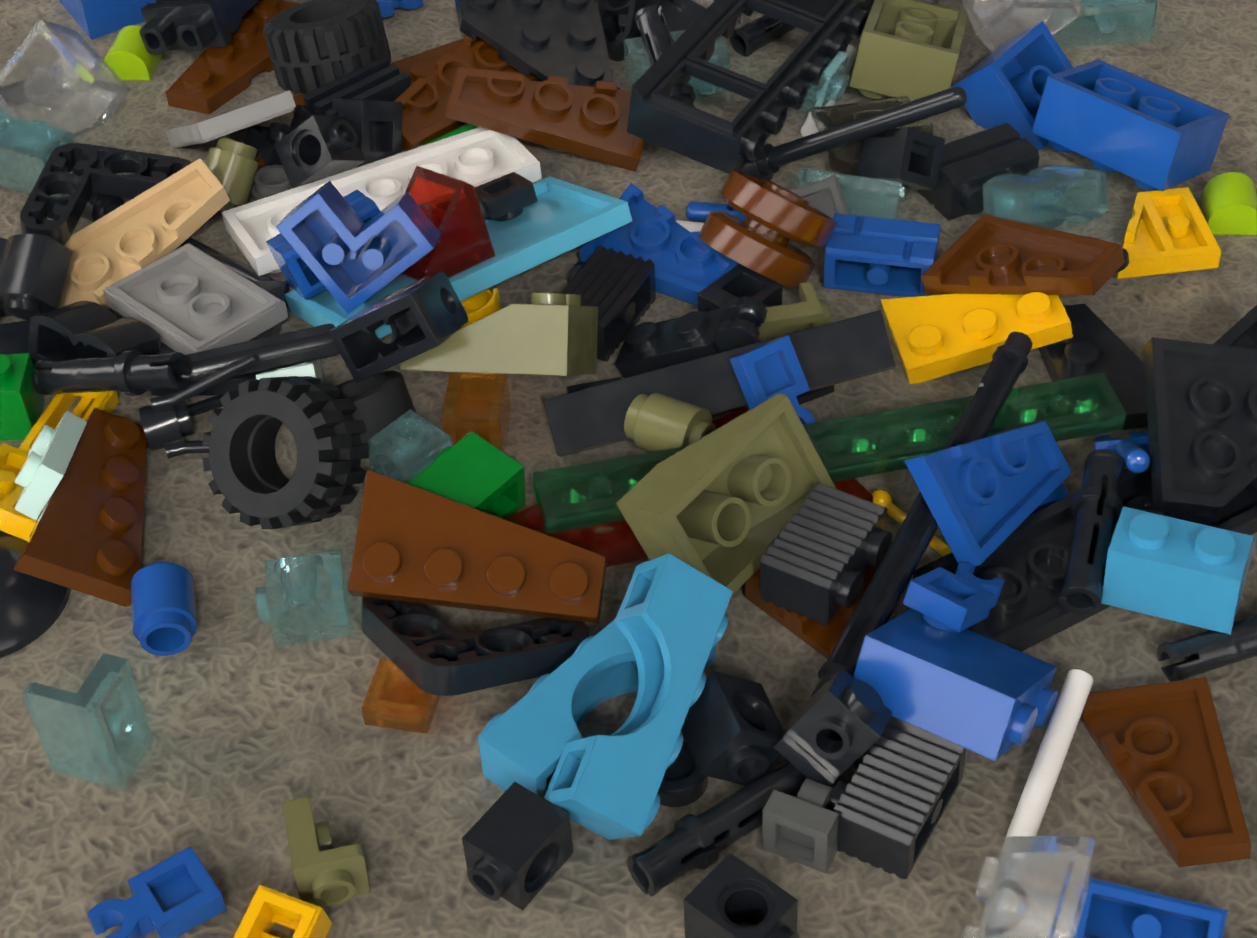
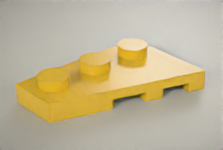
[880,292,1073,384]

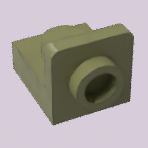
[758,282,831,341]
[282,796,370,906]

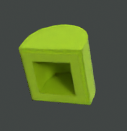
[103,25,163,81]
[1201,172,1257,236]

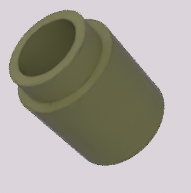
[205,137,259,213]
[624,392,716,458]

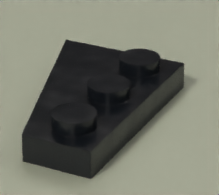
[1039,304,1148,436]

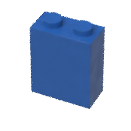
[853,608,1058,761]

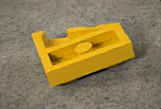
[1115,187,1222,279]

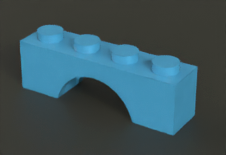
[544,553,733,840]
[477,618,716,798]

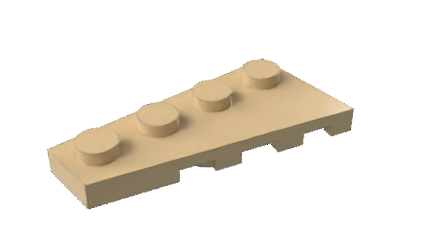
[59,158,230,309]

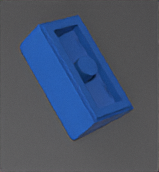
[1068,876,1227,938]

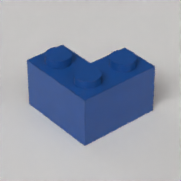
[276,180,441,314]

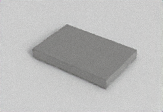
[165,90,296,148]
[103,243,288,355]

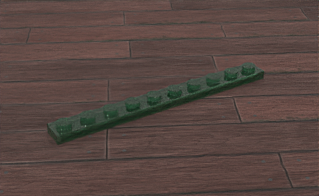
[533,372,1126,534]

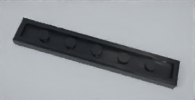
[544,310,896,457]

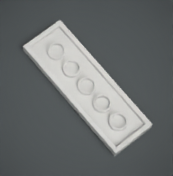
[222,127,542,276]

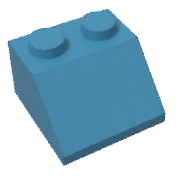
[1101,506,1257,635]

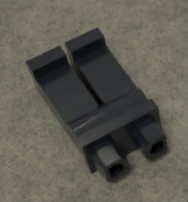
[139,0,259,55]

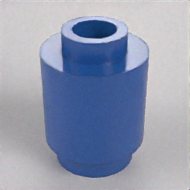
[131,562,197,656]

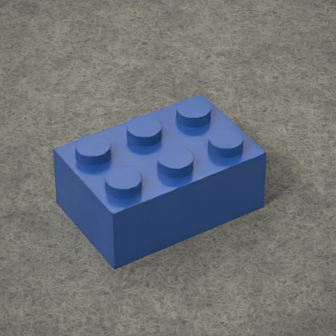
[1031,59,1229,191]

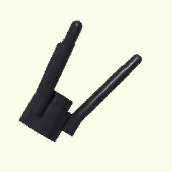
[139,354,259,459]

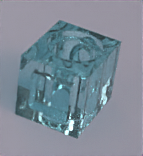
[367,409,452,482]
[256,550,351,646]

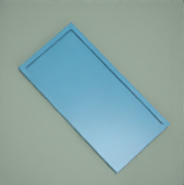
[285,176,632,339]

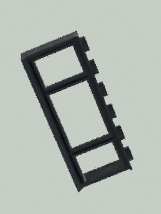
[627,0,869,174]

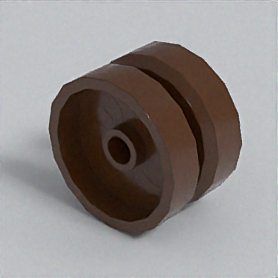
[698,168,838,290]

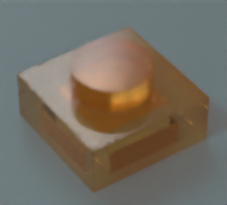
[361,659,440,734]

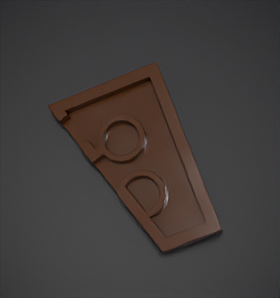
[921,214,1125,295]
[1080,677,1251,867]

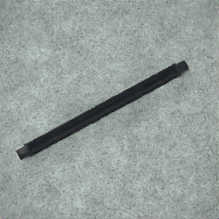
[811,332,1033,697]

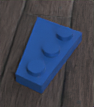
[578,183,739,306]
[905,421,1072,566]

